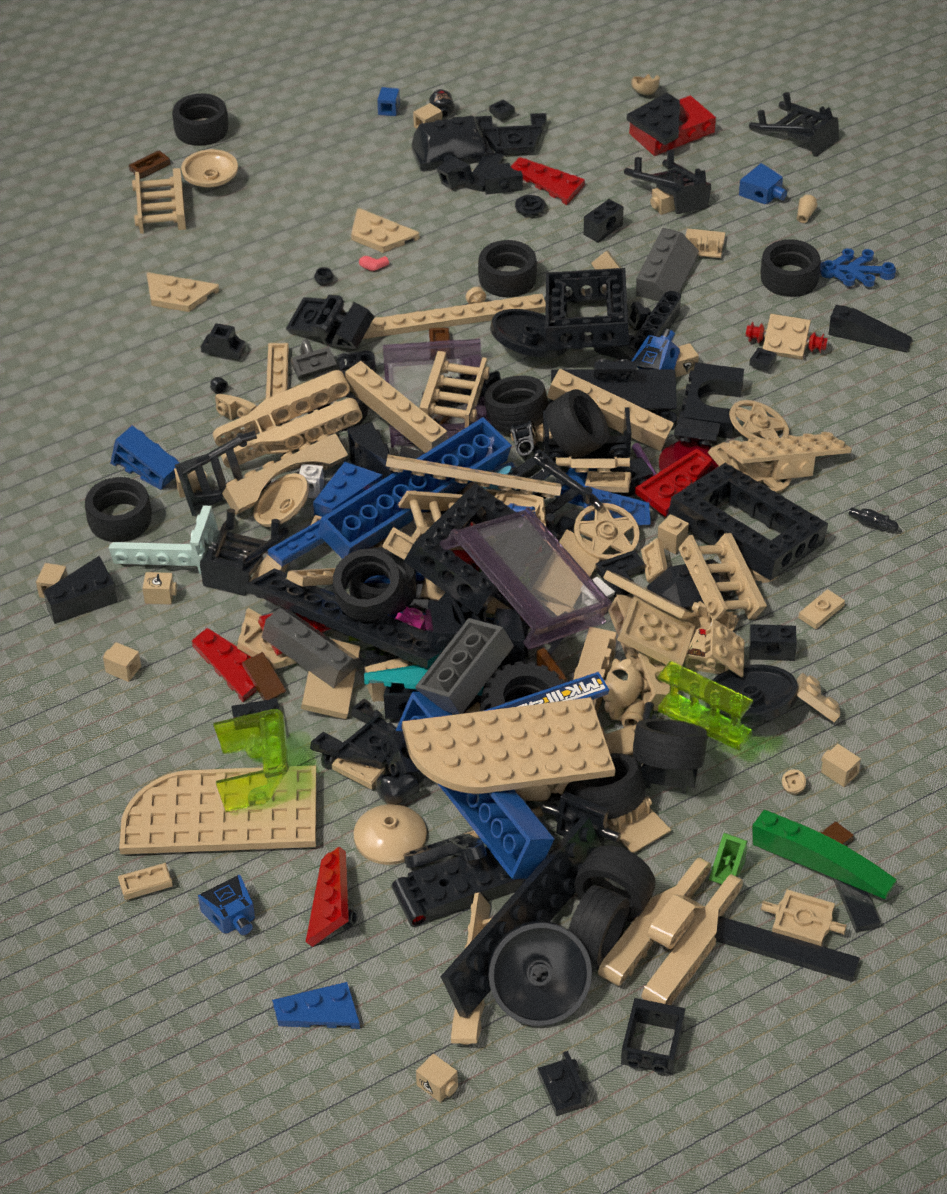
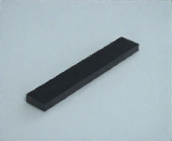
[714,916,860,982]

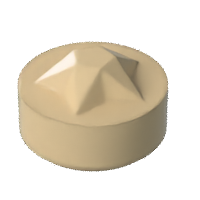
[465,287,486,304]
[782,769,806,795]

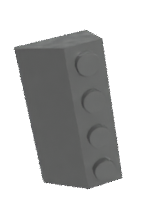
[636,228,699,301]
[261,608,362,688]
[415,618,514,714]

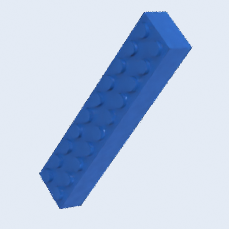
[318,417,512,558]
[396,692,554,879]

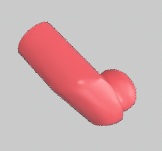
[359,256,389,271]

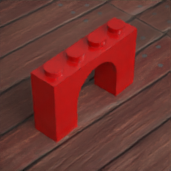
[629,95,716,156]

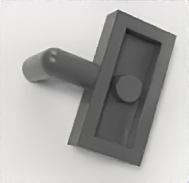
[291,339,337,379]

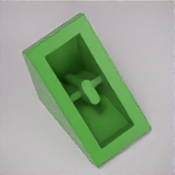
[709,832,748,884]

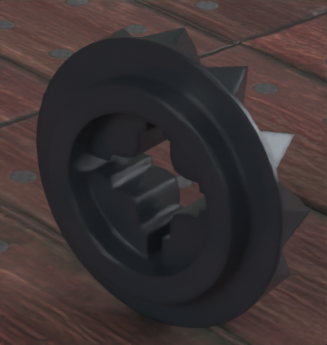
[515,195,545,217]

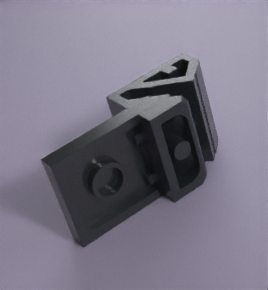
[286,294,375,349]

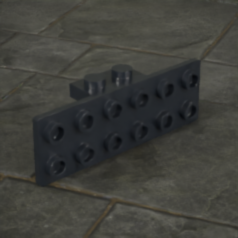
[551,359,677,410]

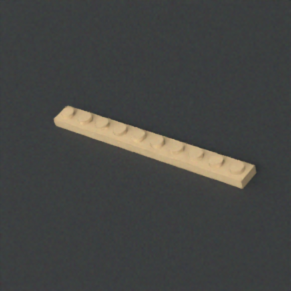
[363,294,546,339]

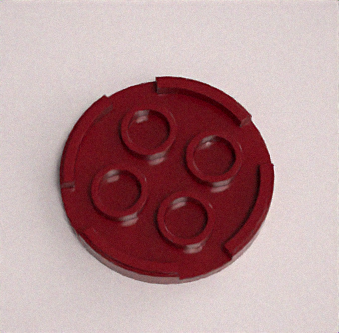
[658,441,719,478]

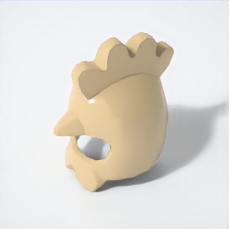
[602,658,643,721]

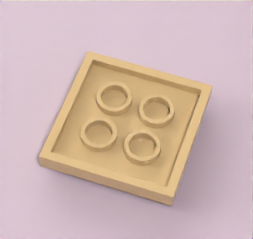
[617,595,696,671]

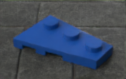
[582,485,650,525]

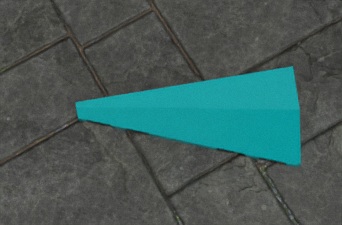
[364,665,484,696]

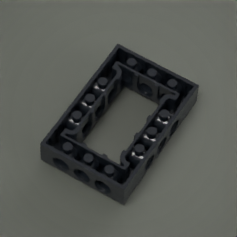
[545,268,629,351]
[668,462,828,581]
[403,483,547,615]

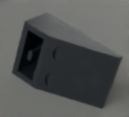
[348,422,394,479]

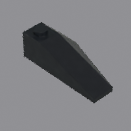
[828,304,912,353]

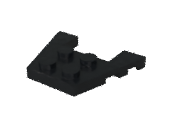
[475,113,547,155]
[310,698,397,769]

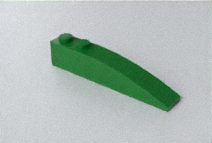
[752,809,897,899]

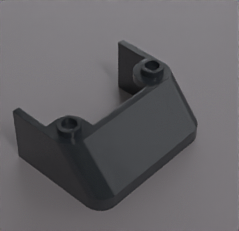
[543,407,632,463]

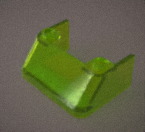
[213,709,289,812]

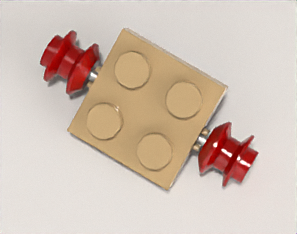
[745,314,828,360]

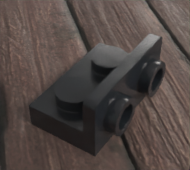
[538,1051,589,1116]

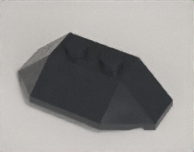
[647,559,735,610]

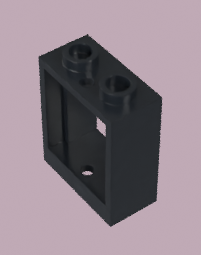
[621,998,686,1075]

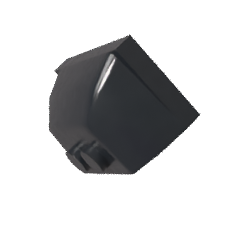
[411,115,493,171]

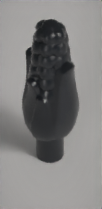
[849,507,899,532]

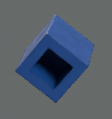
[377,87,400,116]

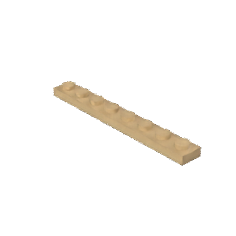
[386,454,561,498]

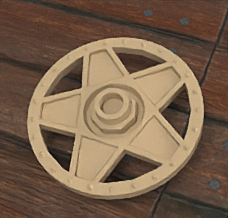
[729,400,789,440]
[731,456,792,493]
[574,503,639,560]

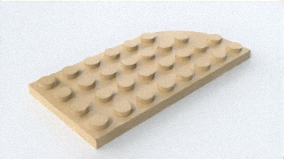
[402,697,615,794]
[119,765,317,854]

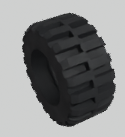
[479,662,566,712]

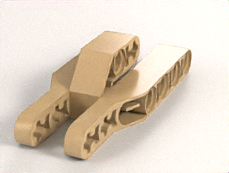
[213,370,362,468]
[598,857,743,1005]

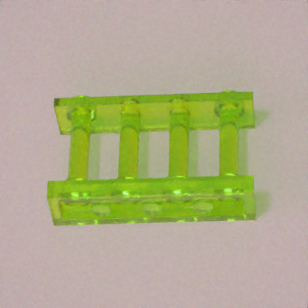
[658,661,753,751]

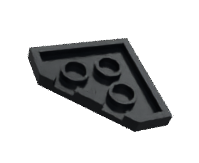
[627,93,680,145]

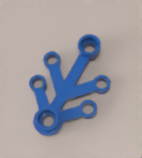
[820,248,896,287]

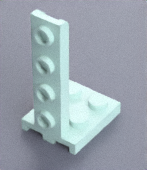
[109,506,219,574]

